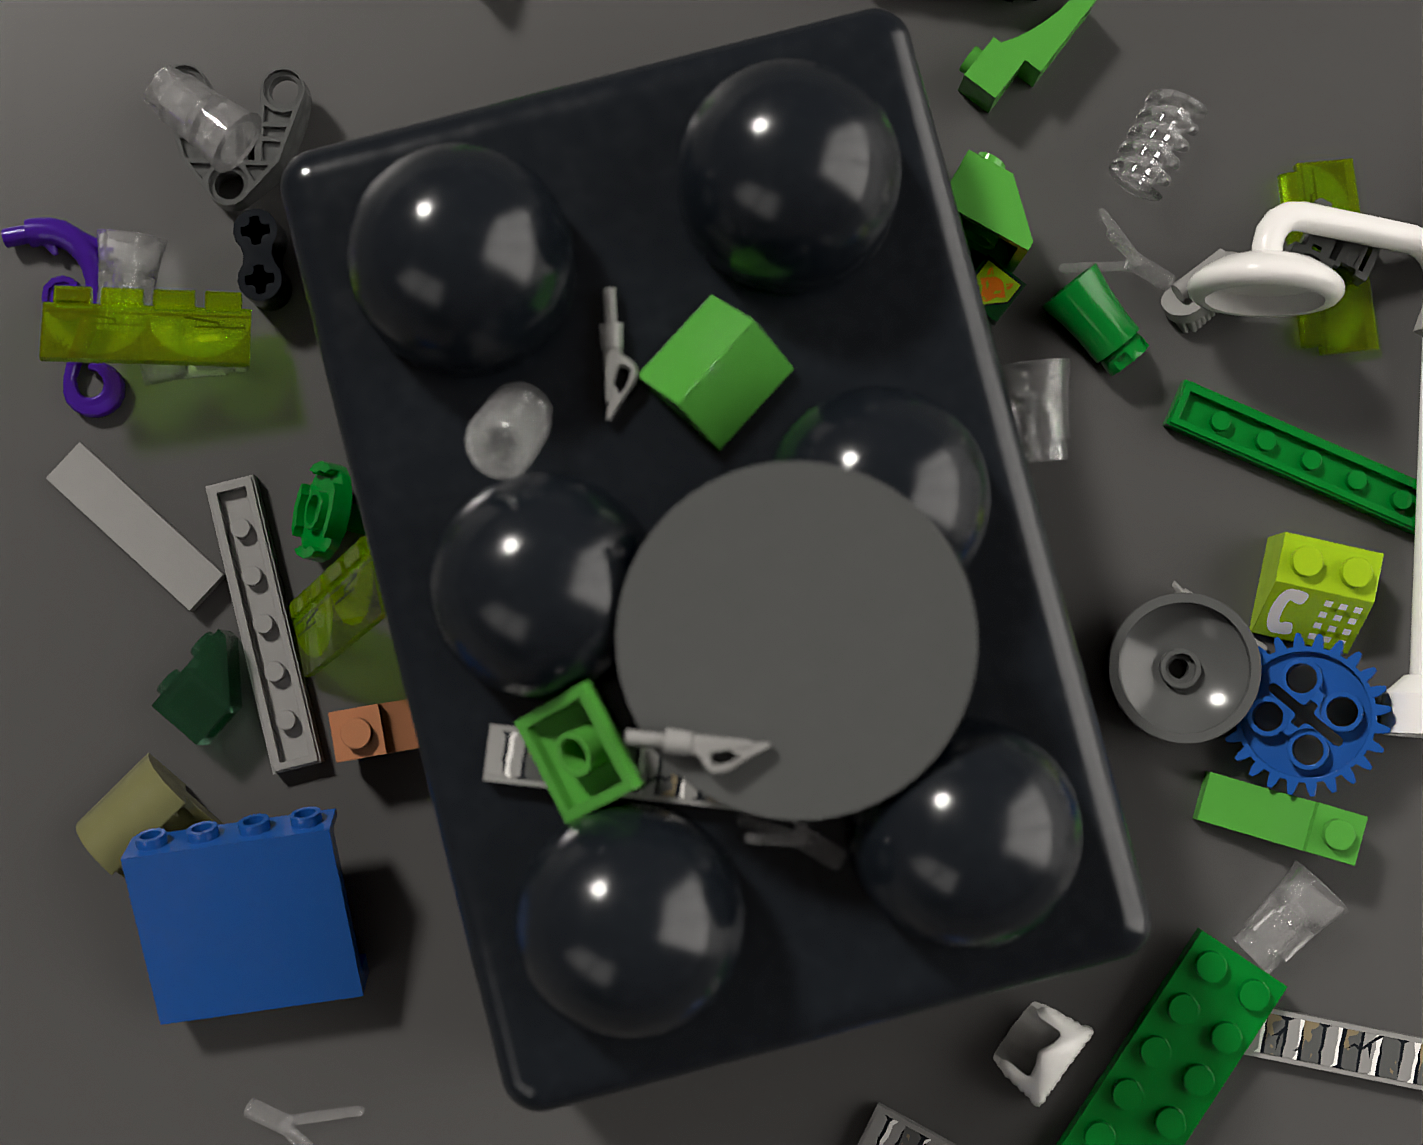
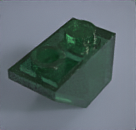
[151,629,242,745]

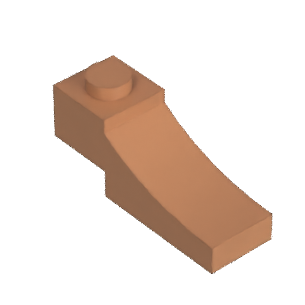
[328,699,419,763]

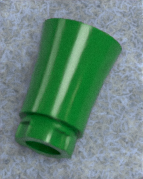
[1041,263,1149,376]

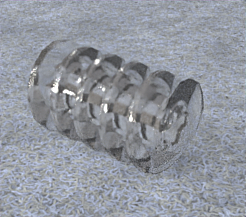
[1109,89,1209,201]
[465,382,553,479]

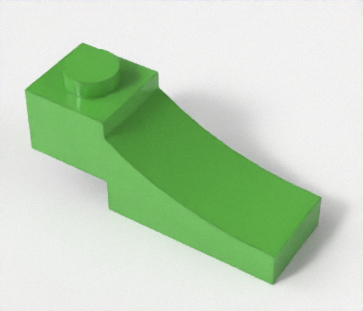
[958,0,1097,113]
[1192,771,1368,866]

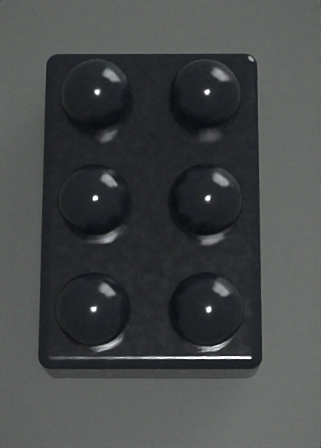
[280,8,1151,1112]

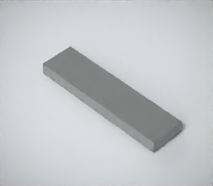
[46,442,226,612]

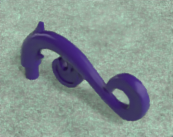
[1,217,126,418]

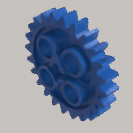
[1225,633,1392,796]

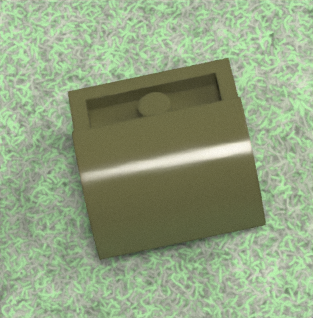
[76,753,223,879]

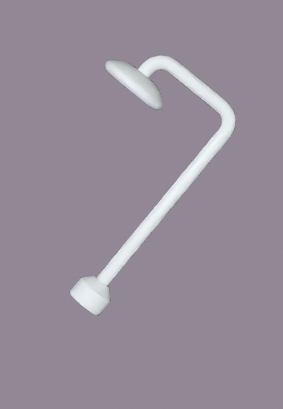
[1187,201,1423,738]

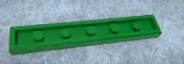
[1162,379,1417,536]

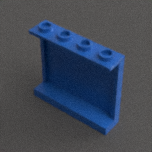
[121,806,369,1025]

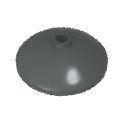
[1107,592,1261,744]

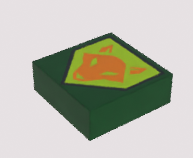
[975,255,1027,325]

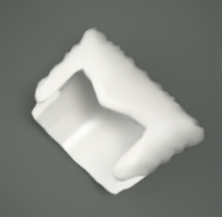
[993,1001,1094,1107]

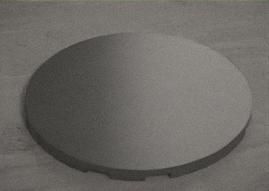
[615,460,978,820]

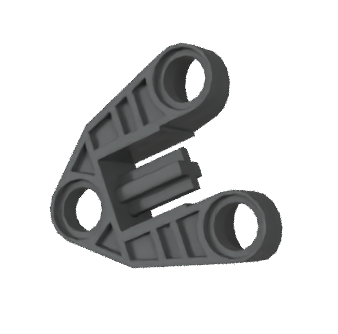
[162,63,312,212]

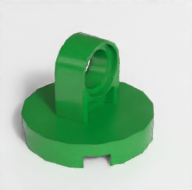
[292,460,366,563]

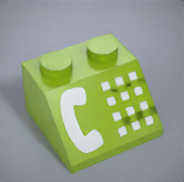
[1249,532,1384,654]

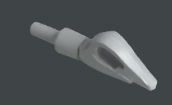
[599,287,639,422]
[625,727,771,774]

